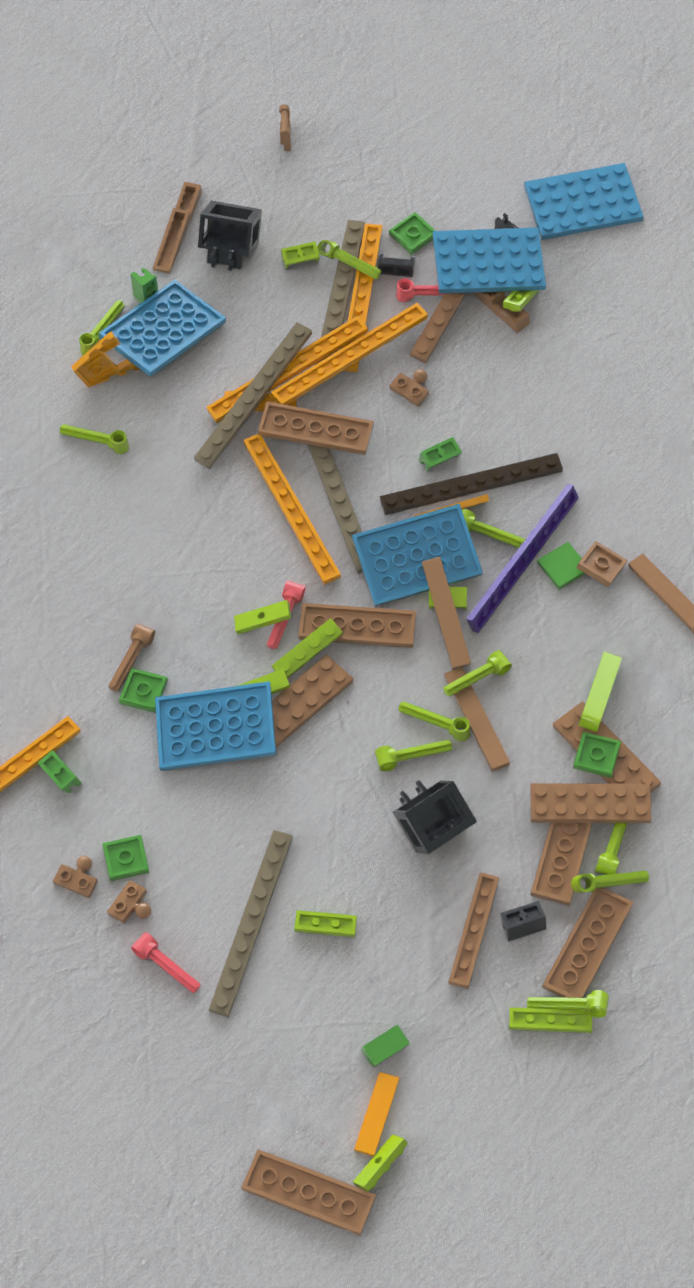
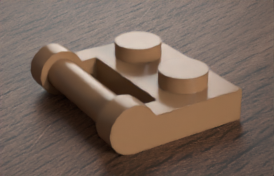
[279,104,291,151]

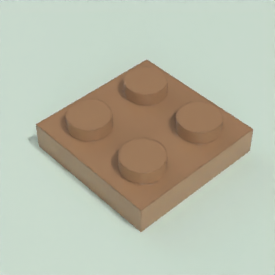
[576,541,628,587]

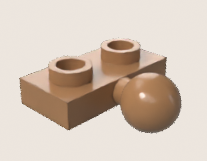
[389,369,429,407]
[53,856,98,899]
[107,880,151,924]

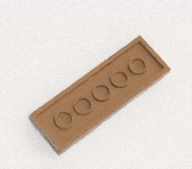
[258,401,374,455]
[298,603,416,648]
[272,654,353,748]
[553,701,661,793]
[530,783,651,823]
[531,823,592,906]
[542,887,633,998]
[241,1149,376,1236]

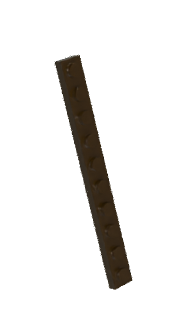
[380,453,563,515]

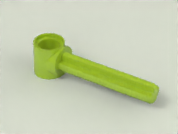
[317,240,381,279]
[79,300,125,355]
[59,424,129,454]
[461,509,526,548]
[443,650,512,696]
[398,701,470,742]
[375,740,452,772]
[595,823,628,875]
[571,870,649,893]
[527,990,609,1018]

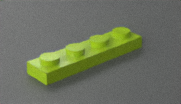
[271,618,343,679]
[509,1007,592,1033]

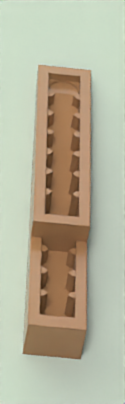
[153,181,202,274]
[472,291,530,333]
[422,557,471,670]

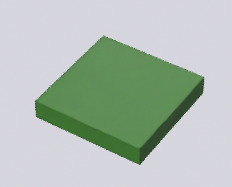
[389,212,436,255]
[537,542,586,590]
[119,668,168,713]
[573,732,621,778]
[102,835,150,882]

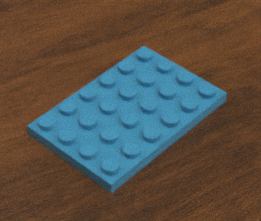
[524,163,644,240]
[432,228,546,294]
[99,280,226,377]
[352,504,483,607]
[155,681,277,771]

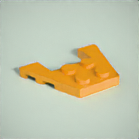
[71,331,139,388]

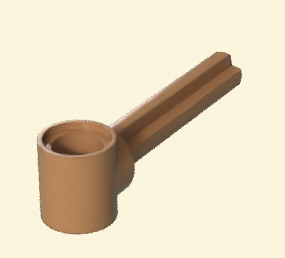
[108,623,156,692]

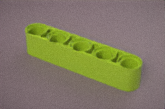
[578,651,622,732]

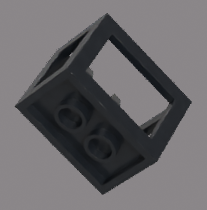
[198,200,262,271]
[392,780,477,854]

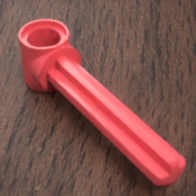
[396,278,445,302]
[267,580,306,649]
[131,932,200,993]

